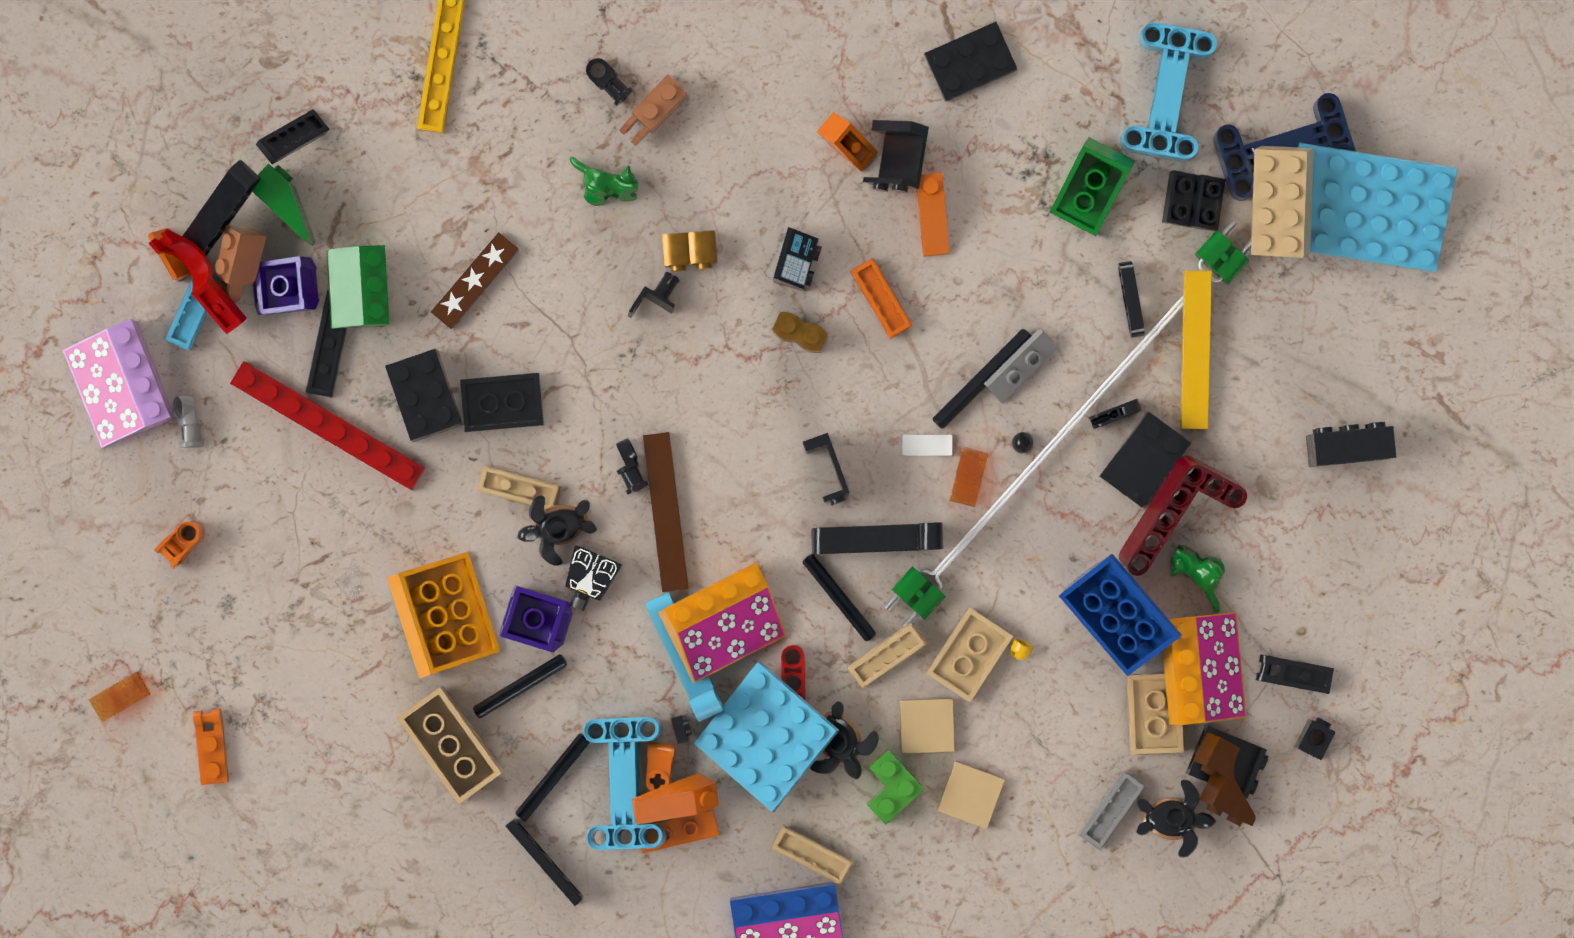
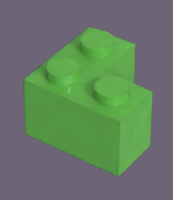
[867,749,924,825]

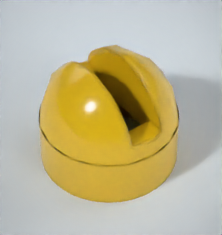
[1010,638,1033,661]

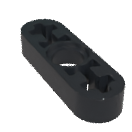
[1118,261,1145,338]

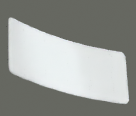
[902,434,952,456]

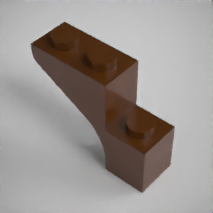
[1193,732,1256,827]

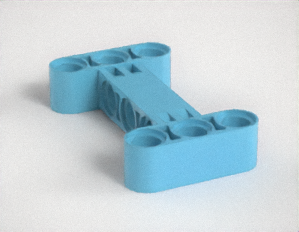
[1120,22,1217,162]
[583,717,667,850]

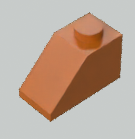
[817,112,878,172]

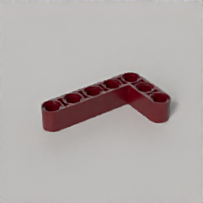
[1119,455,1247,576]

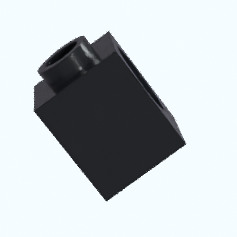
[1294,717,1336,760]

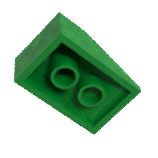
[1049,137,1135,236]
[253,163,315,246]

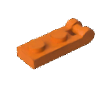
[193,708,229,785]

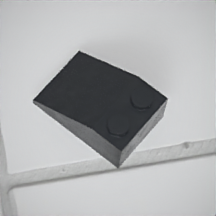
[1099,412,1191,508]

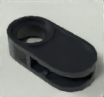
[1089,399,1142,429]

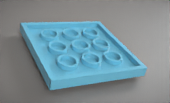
[694,662,839,812]

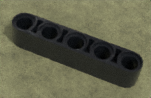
[182,160,261,256]

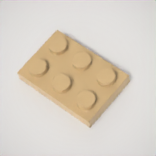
[926,607,1013,702]
[1127,673,1184,755]

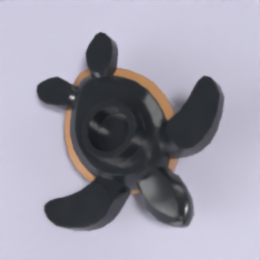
[517,495,597,566]
[810,701,879,779]
[1136,780,1216,858]

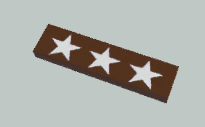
[431,232,519,329]

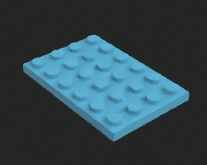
[1298,143,1457,272]

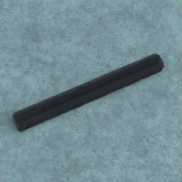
[932,329,1032,429]

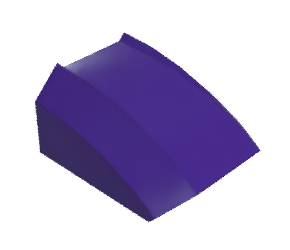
[253,256,320,315]
[499,585,573,653]

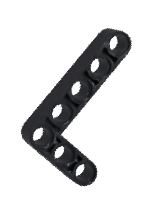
[811,522,944,555]

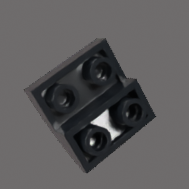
[1162,170,1226,231]

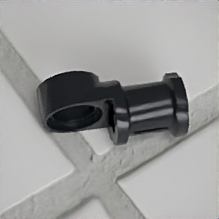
[586,58,633,107]
[616,438,649,495]

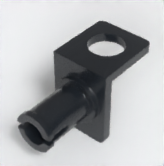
[628,272,680,318]

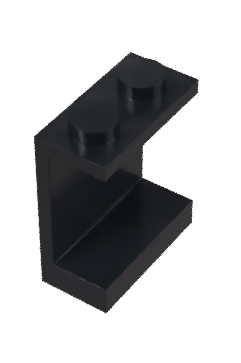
[863,120,929,193]
[803,433,850,506]
[1186,725,1269,799]

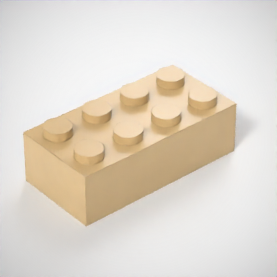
[1251,146,1314,258]
[397,686,504,805]

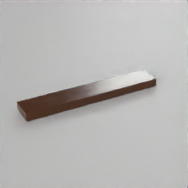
[643,432,689,592]

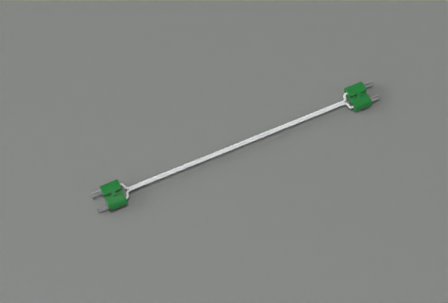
[883,221,1252,626]

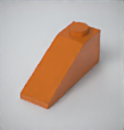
[916,172,950,257]
[632,773,719,824]

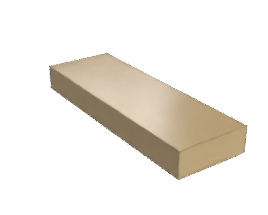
[477,466,560,509]

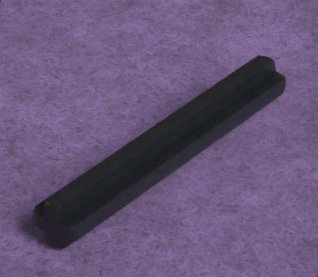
[802,554,876,642]
[473,654,567,719]
[515,733,590,821]

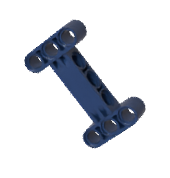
[1213,93,1356,201]

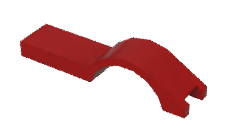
[148,229,247,335]

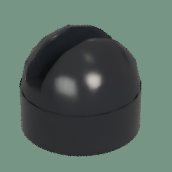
[1012,432,1033,453]

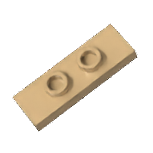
[847,622,927,689]
[771,825,853,886]

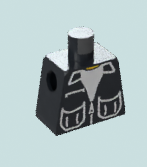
[565,545,623,611]

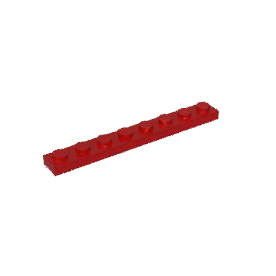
[230,361,425,490]

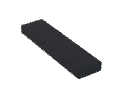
[306,289,347,398]
[505,818,583,906]

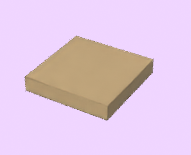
[900,698,955,753]
[937,761,1005,829]

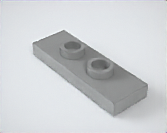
[984,328,1058,403]
[1078,770,1146,851]

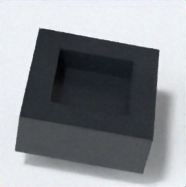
[671,715,692,744]

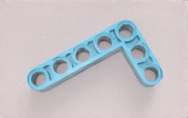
[645,592,724,722]

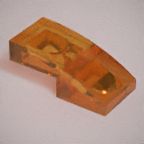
[949,447,988,507]
[89,672,151,723]

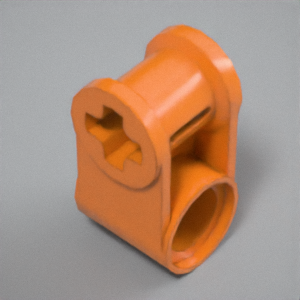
[154,521,205,569]
[646,742,675,791]

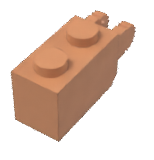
[619,74,688,146]
[214,225,267,303]

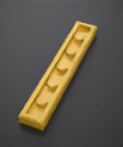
[417,0,466,134]
[1180,270,1212,429]

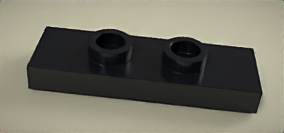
[256,109,330,165]

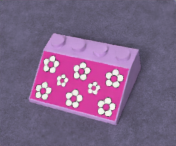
[63,319,176,448]

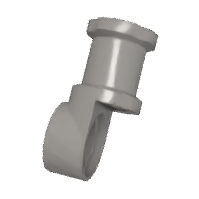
[172,396,204,448]

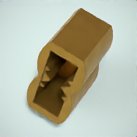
[662,230,718,272]
[772,312,828,353]

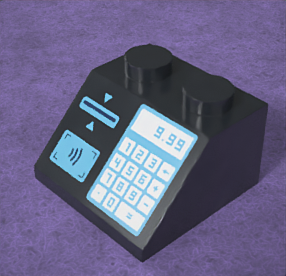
[773,227,822,291]

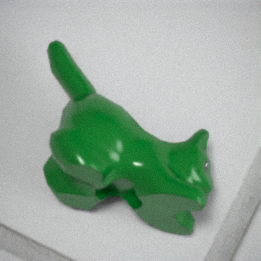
[569,157,638,206]
[1170,544,1225,613]

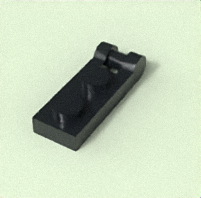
[1256,654,1334,694]

